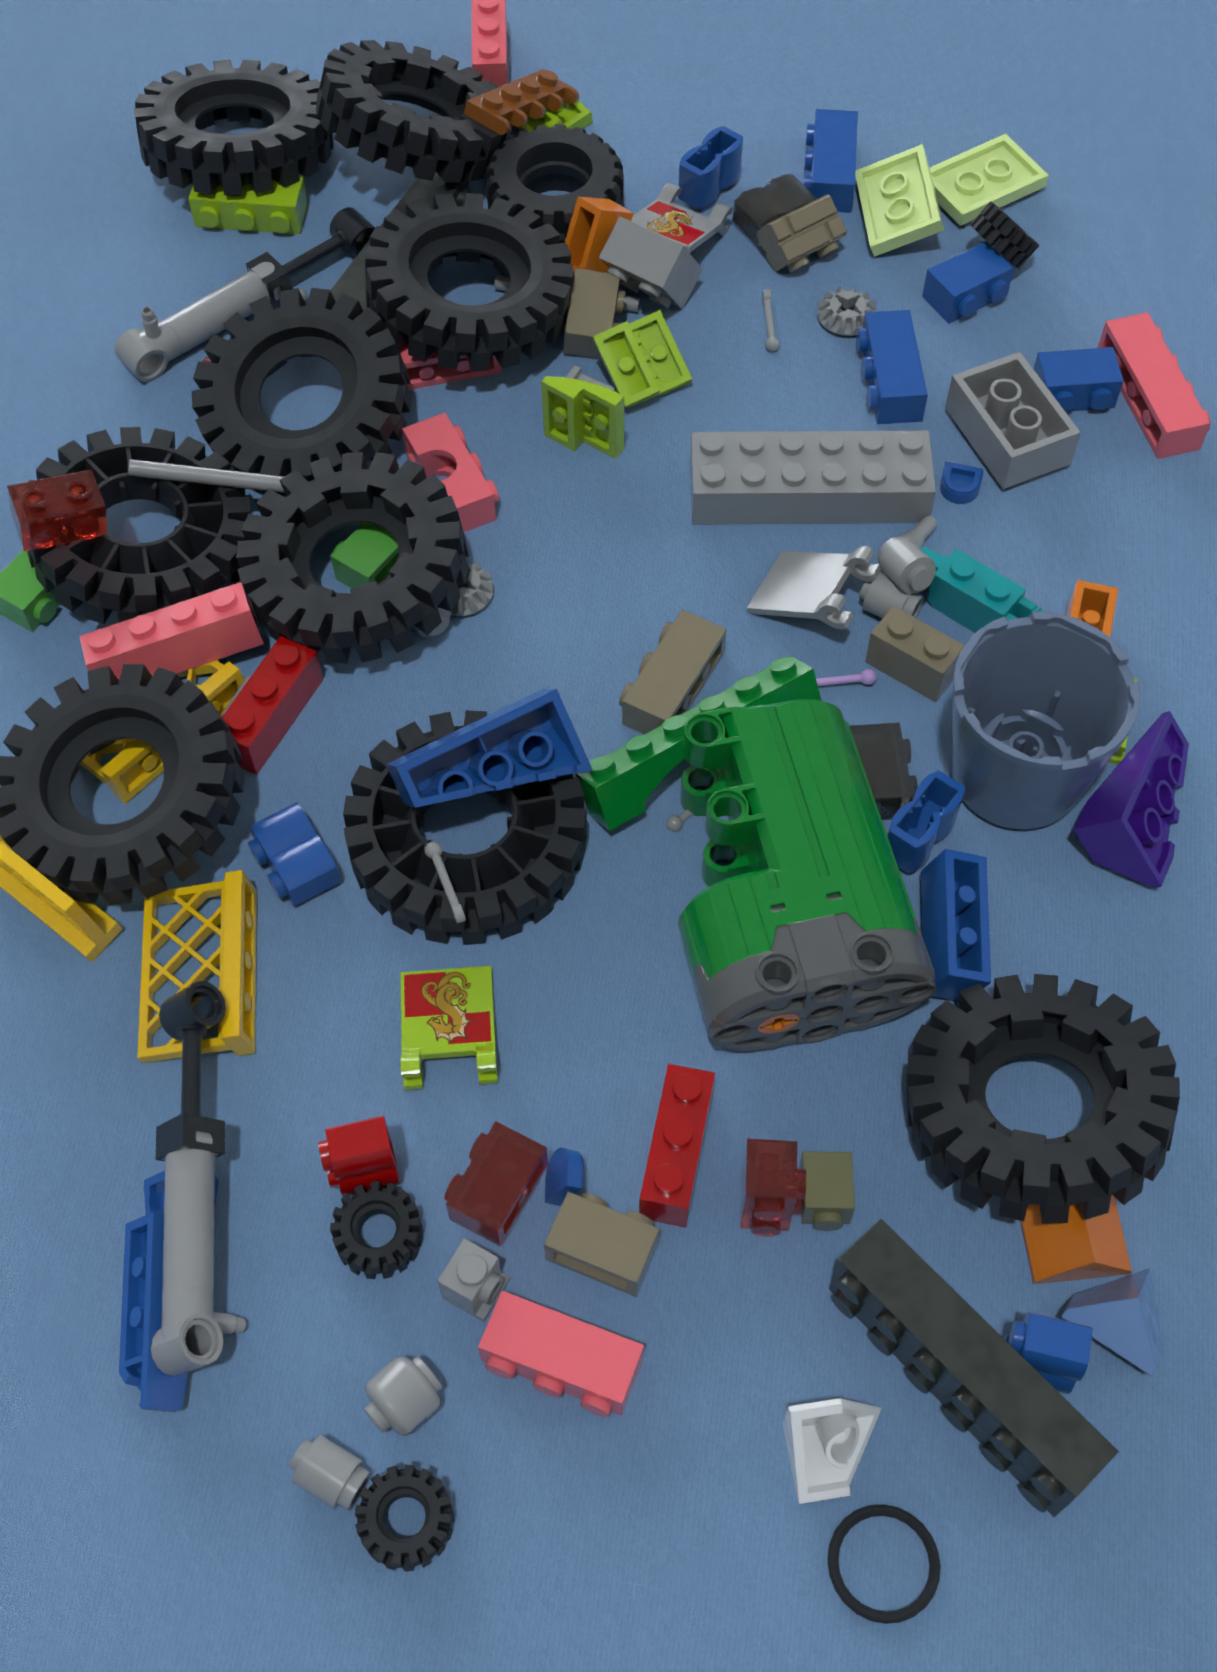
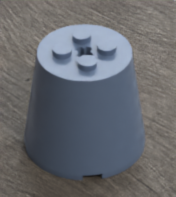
[952,611,1140,829]

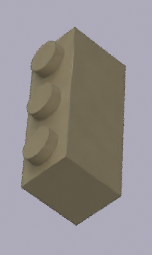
[619,609,727,735]

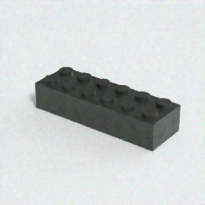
[829,1219,1119,1518]

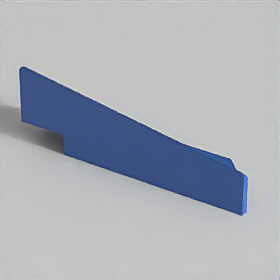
[119,1171,219,1412]

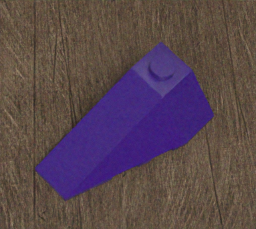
[1073,711,1189,888]

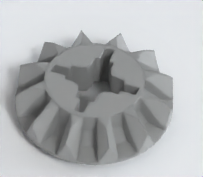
[817,286,876,336]
[451,562,494,616]

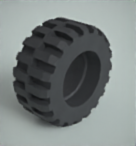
[485,124,624,244]

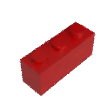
[222,636,323,775]
[639,1063,715,1228]

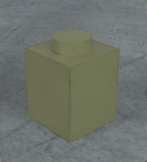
[799,1151,855,1231]

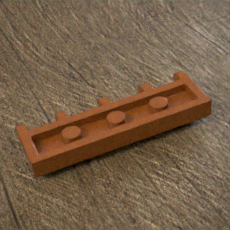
[463,69,579,135]

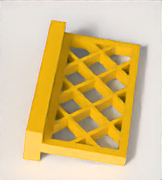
[80,660,244,804]
[0,835,123,962]
[137,870,257,1063]

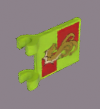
[400,966,498,1090]

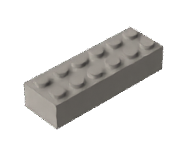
[690,430,936,525]

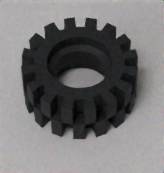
[970,201,1040,269]
[330,1181,423,1280]
[355,1464,454,1572]

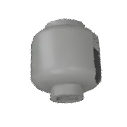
[364,1356,442,1436]

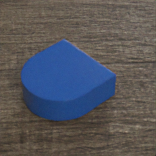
[940,461,984,504]
[544,1147,584,1206]

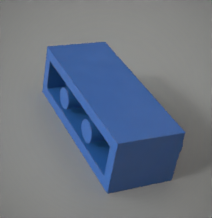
[803,109,858,213]
[856,310,928,424]
[921,849,991,1001]

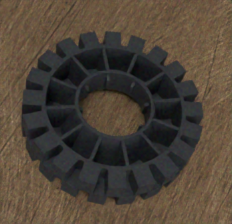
[22,427,251,625]
[343,710,586,945]

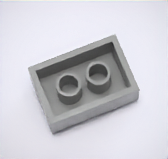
[945,352,1081,489]

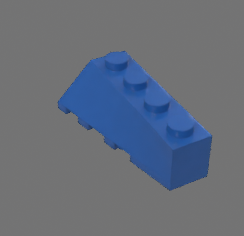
[386,689,593,808]

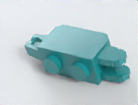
[920,546,1045,633]

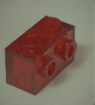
[7,470,108,551]
[444,1121,548,1247]
[740,1138,806,1236]

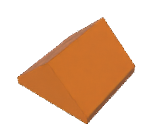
[1020,1194,1132,1284]

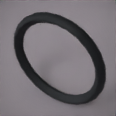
[827,1504,941,1624]

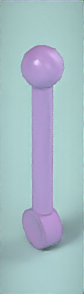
[816,669,876,687]

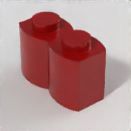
[318,1115,400,1196]

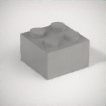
[599,216,703,309]

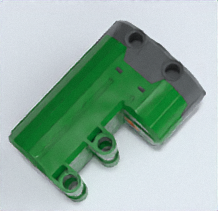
[678,699,937,1051]

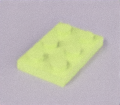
[930,134,1049,226]
[855,144,944,257]

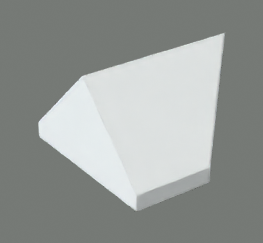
[782,1398,883,1504]

